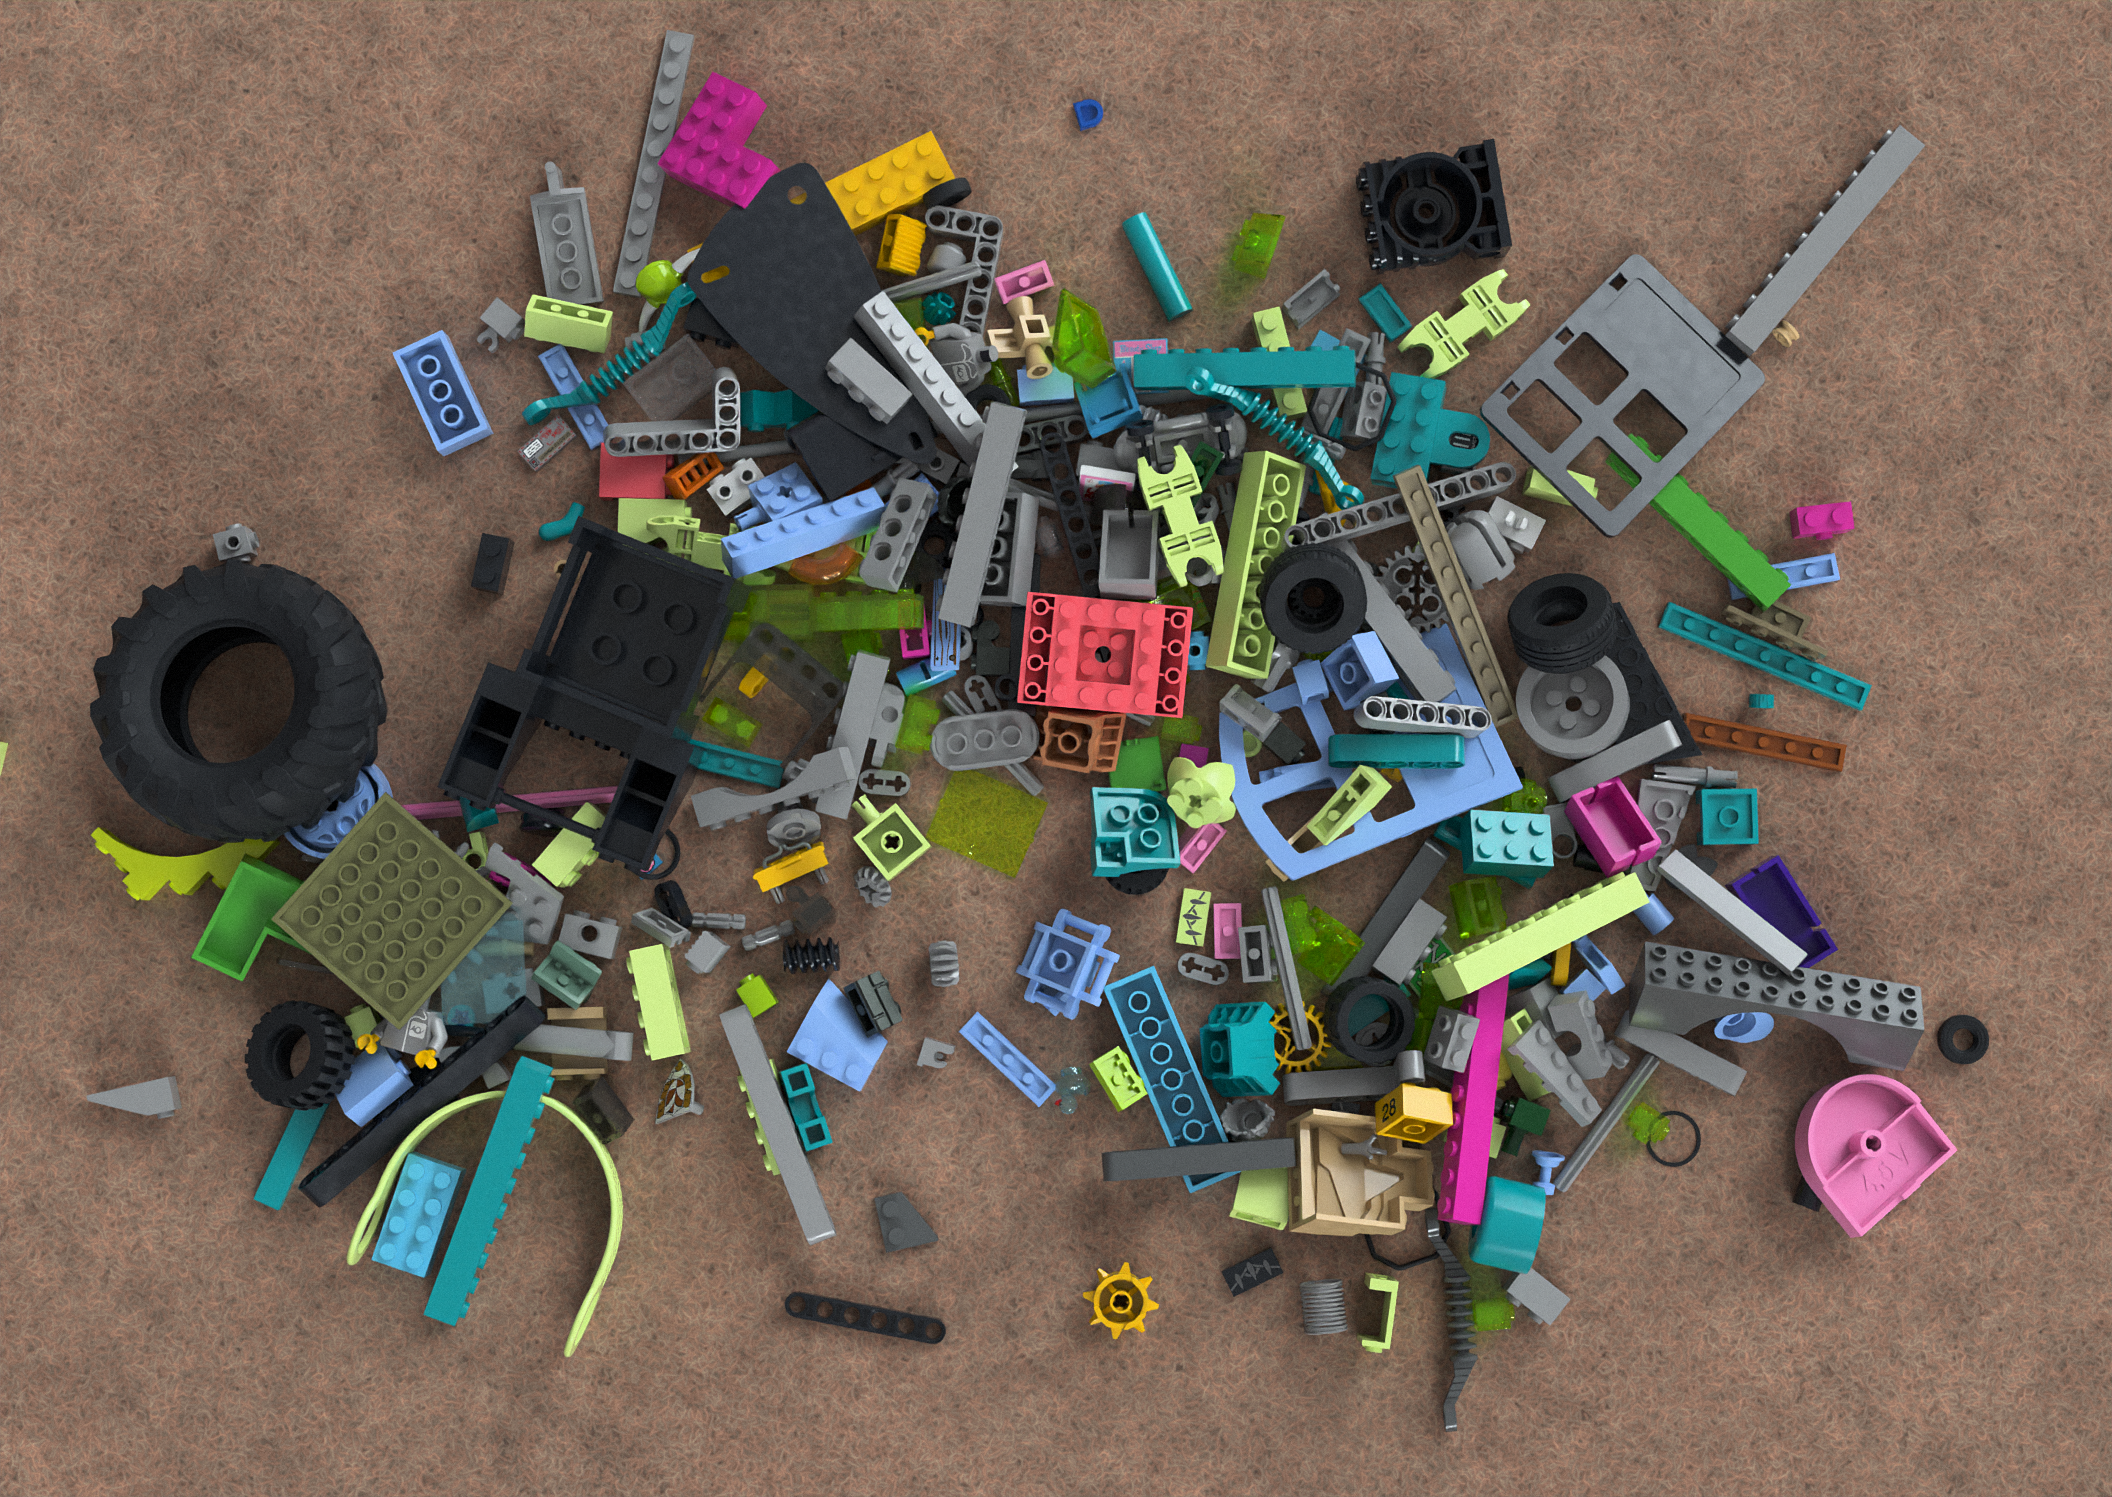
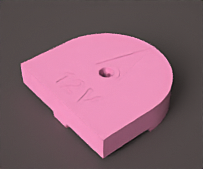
[1795,1074,1957,1238]

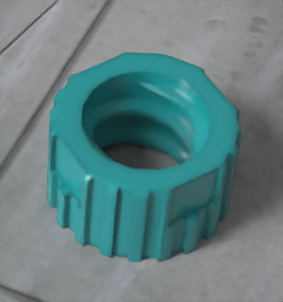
[1749,694,1774,708]

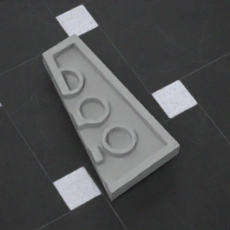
[1630,779,1696,892]
[1507,1019,1602,1127]

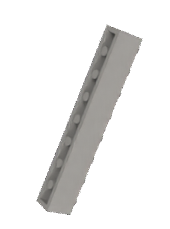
[853,291,1018,472]
[936,402,1027,627]
[1296,512,1457,703]

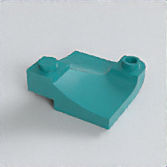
[1090,787,1181,877]

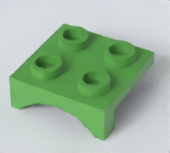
[1108,736,1167,792]

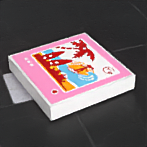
[1078,465,1136,508]

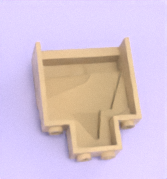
[1286,1109,1435,1236]

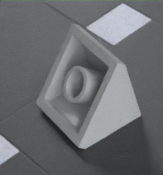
[1505,977,1567,1040]

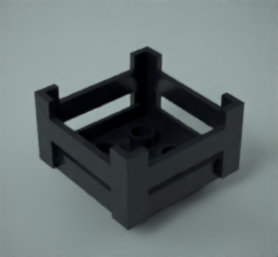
[514,516,752,742]

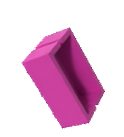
[1564,776,1662,878]

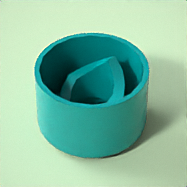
[1468,1176,1546,1274]

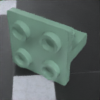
[531,941,602,1010]

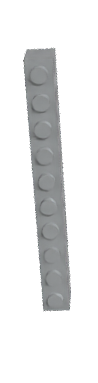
[1725,125,1925,356]

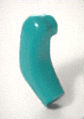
[539,502,585,541]

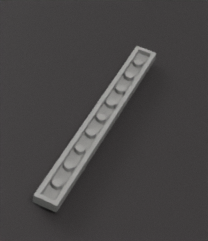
[613,30,695,298]

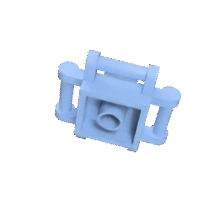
[1016,908,1120,1020]

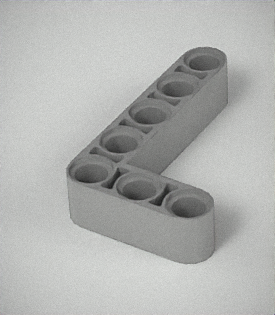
[925,206,1003,338]
[603,367,740,457]
[1282,1050,1425,1106]

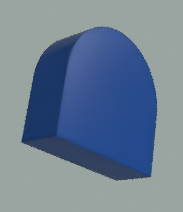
[1073,99,1103,131]

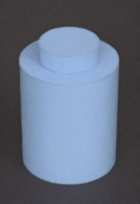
[1633,892,1674,935]

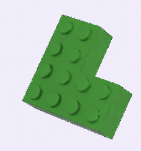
[191,853,311,982]

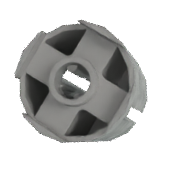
[1445,510,1516,590]

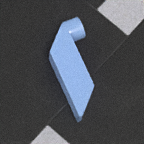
[1572,934,1625,995]

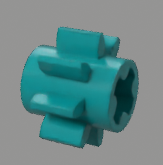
[922,292,956,326]

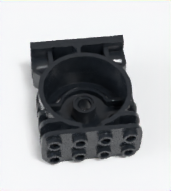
[1356,139,1512,275]

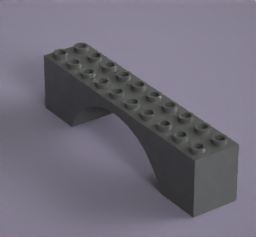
[1629,942,1924,1071]

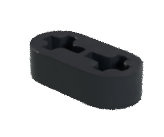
[654,880,693,929]

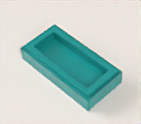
[1358,283,1412,343]

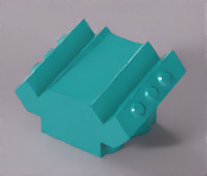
[1199,1002,1280,1097]

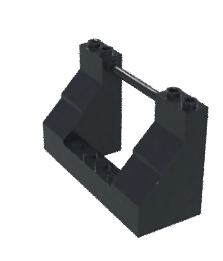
[437,662,706,874]

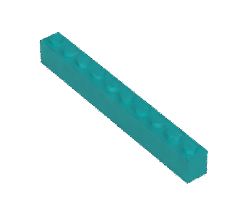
[423,1056,555,1326]

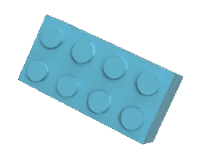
[371,1151,467,1278]

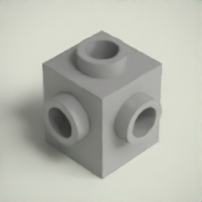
[213,524,260,564]

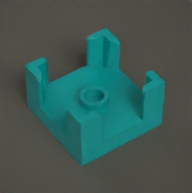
[1695,788,1759,846]

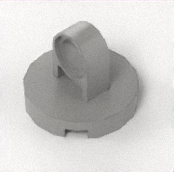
[766,802,821,848]

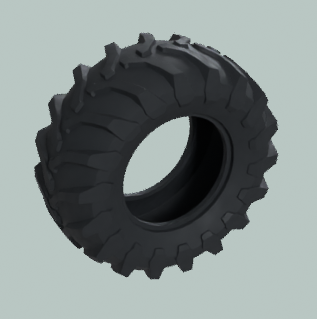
[90,559,388,843]

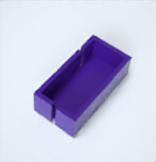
[1725,855,1838,968]

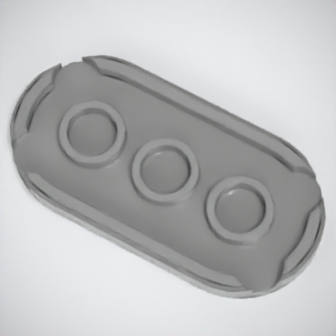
[930,709,1040,771]

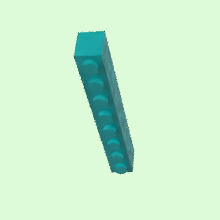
[1134,346,1356,391]

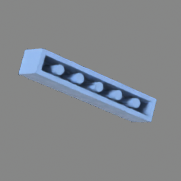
[721,487,885,579]

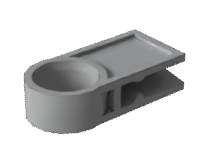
[1541,802,1577,860]

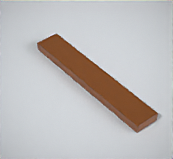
[1683,713,1847,772]

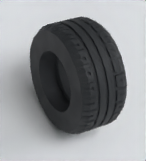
[1260,542,1367,654]
[1507,573,1618,674]

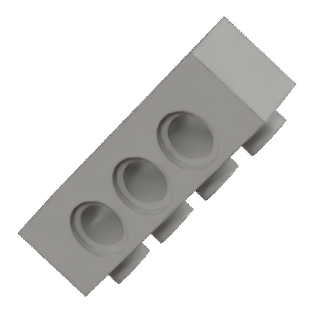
[859,478,937,592]

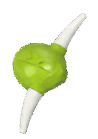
[636,248,700,332]

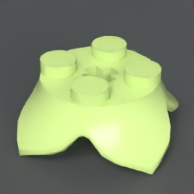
[1167,757,1236,828]

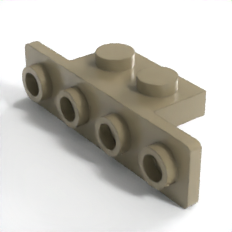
[1721,601,1828,661]

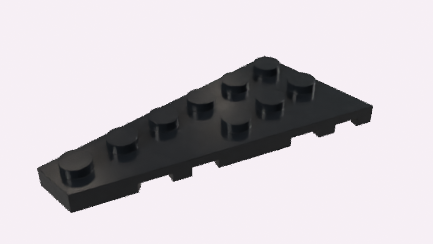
[1606,602,1703,765]

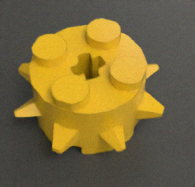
[1083,1262,1159,1339]

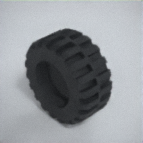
[245,1000,355,1111]

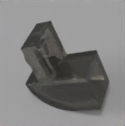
[1088,484,1151,526]

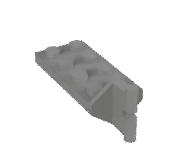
[530,162,604,305]

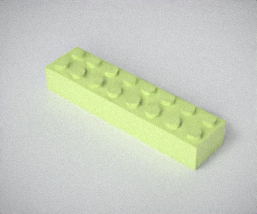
[1205,451,1306,679]
[1431,871,1650,1001]

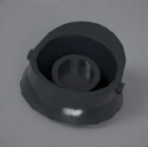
[519,808,565,837]

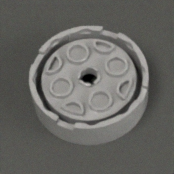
[1516,655,1630,760]

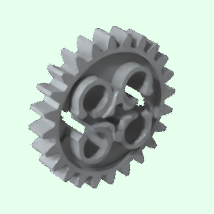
[1375,544,1450,633]

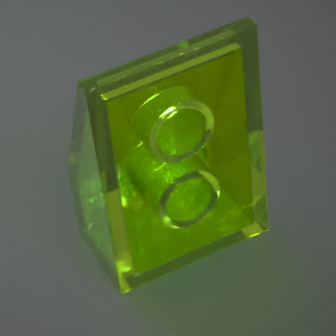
[1052,288,1117,389]

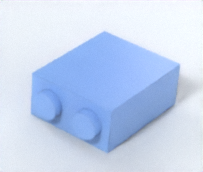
[335,1041,413,1127]

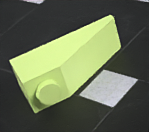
[1306,765,1392,846]

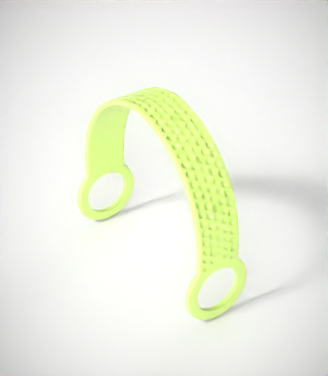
[347,1091,623,1357]

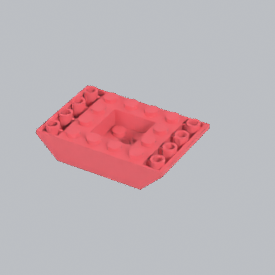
[1017,592,1193,718]

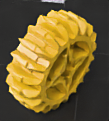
[1269,1001,1332,1074]

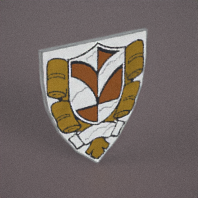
[655,1058,704,1124]

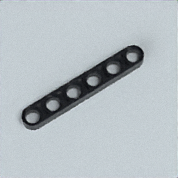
[785,1291,946,1344]

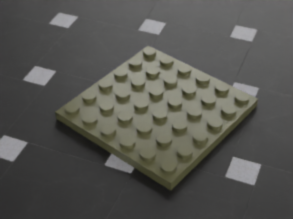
[271,792,513,1030]

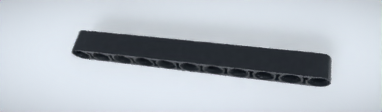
[298,995,545,1208]

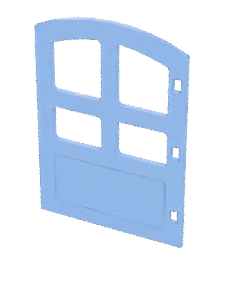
[1219,623,1523,881]

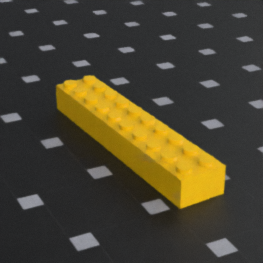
[687,131,956,283]

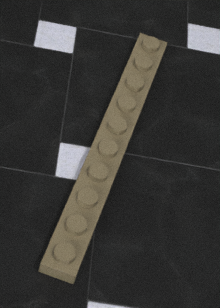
[1393,465,1519,728]

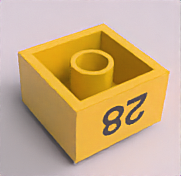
[1375,1082,1453,1144]

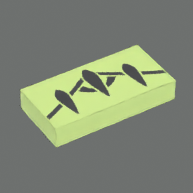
[1176,888,1211,947]

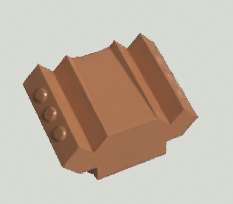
[1031,705,1127,773]

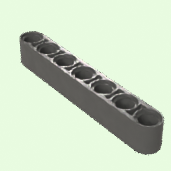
[1320,837,1451,998]
[1101,1137,1296,1181]

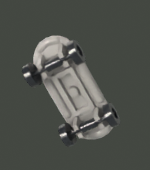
[1114,404,1247,492]

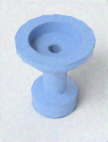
[1532,1150,1565,1195]

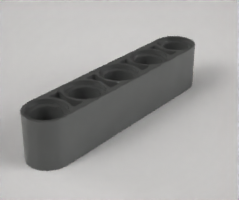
[957,415,1088,463]

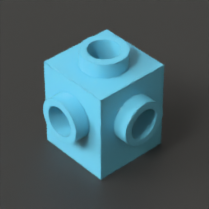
[1188,631,1211,670]

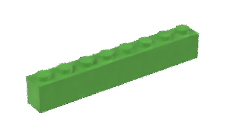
[1605,434,1791,613]

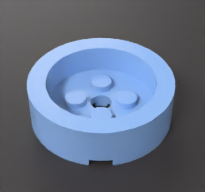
[284,763,393,859]

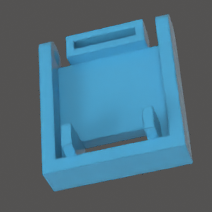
[1074,363,1143,438]

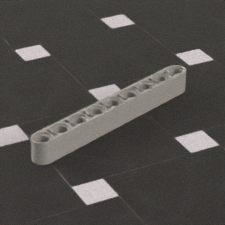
[1281,462,1516,552]
[720,1004,837,1246]

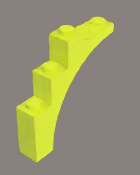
[91,827,281,900]

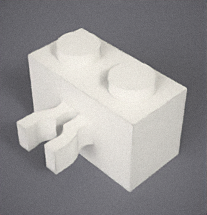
[1487,496,1546,554]

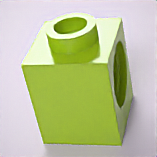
[736,973,779,1018]

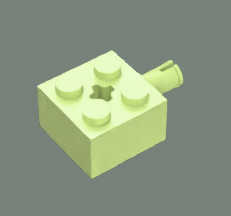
[851,795,932,882]

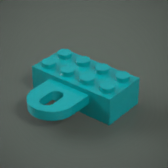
[1370,372,1490,489]

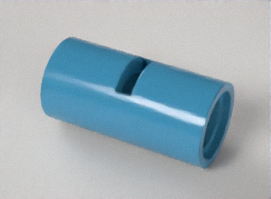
[896,657,957,697]

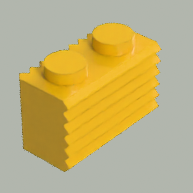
[876,214,927,277]

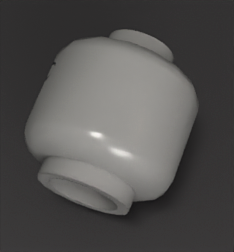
[927,242,967,274]

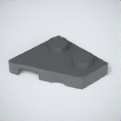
[874,1191,939,1253]

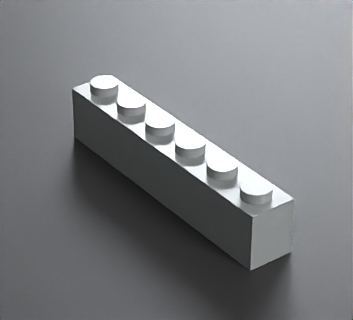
[812,649,891,820]

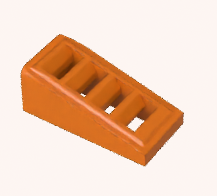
[662,452,725,500]

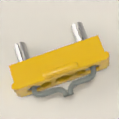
[753,841,829,904]

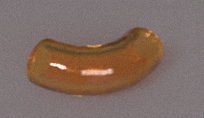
[788,543,864,585]

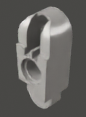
[869,682,906,768]

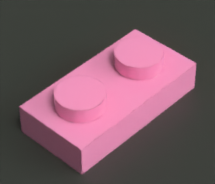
[1213,903,1242,959]

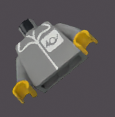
[914,323,998,396]
[357,996,448,1069]

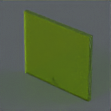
[925,769,1048,878]

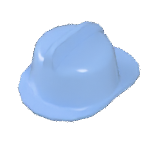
[1714,1012,1774,1043]

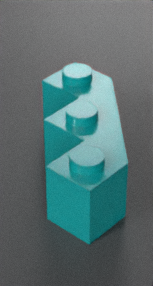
[740,389,819,432]

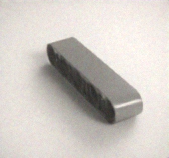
[1354,696,1492,738]
[1547,720,1682,804]
[1614,1010,1747,1097]

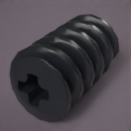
[783,937,840,974]

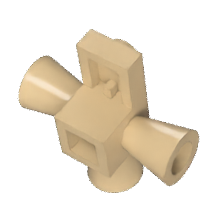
[985,296,1073,379]

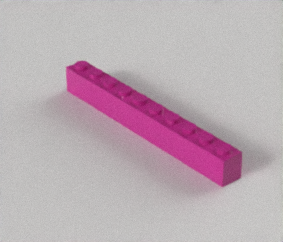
[1437,943,1509,1225]

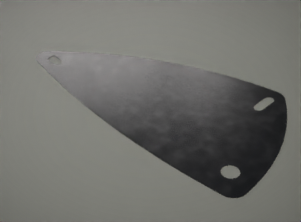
[687,163,937,464]

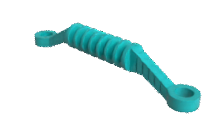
[522,282,697,425]
[1184,367,1364,510]

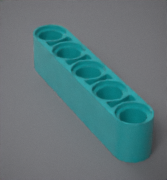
[1328,734,1465,769]

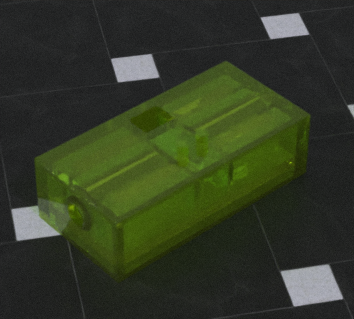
[722,584,816,643]

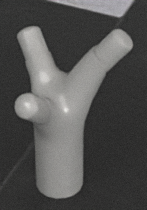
[1341,1134,1387,1160]

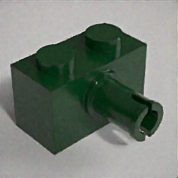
[1500,1095,1551,1157]

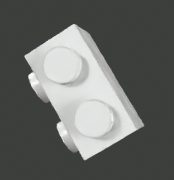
[707,458,765,519]

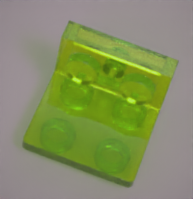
[1297,906,1365,986]

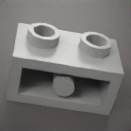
[1238,925,1279,984]
[1423,1005,1480,1073]

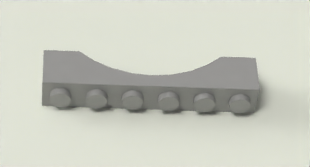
[691,747,858,831]

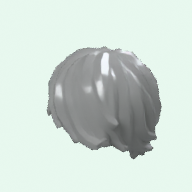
[1220,1098,1275,1141]

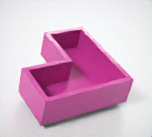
[657,72,780,209]

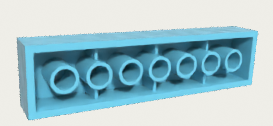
[1103,966,1241,1193]

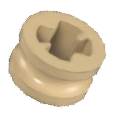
[1772,320,1799,348]

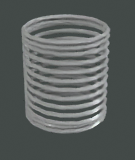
[1299,1279,1348,1335]

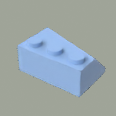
[787,978,888,1092]

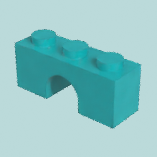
[778,1063,833,1152]

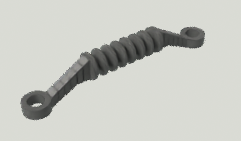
[1425,1208,1478,1432]

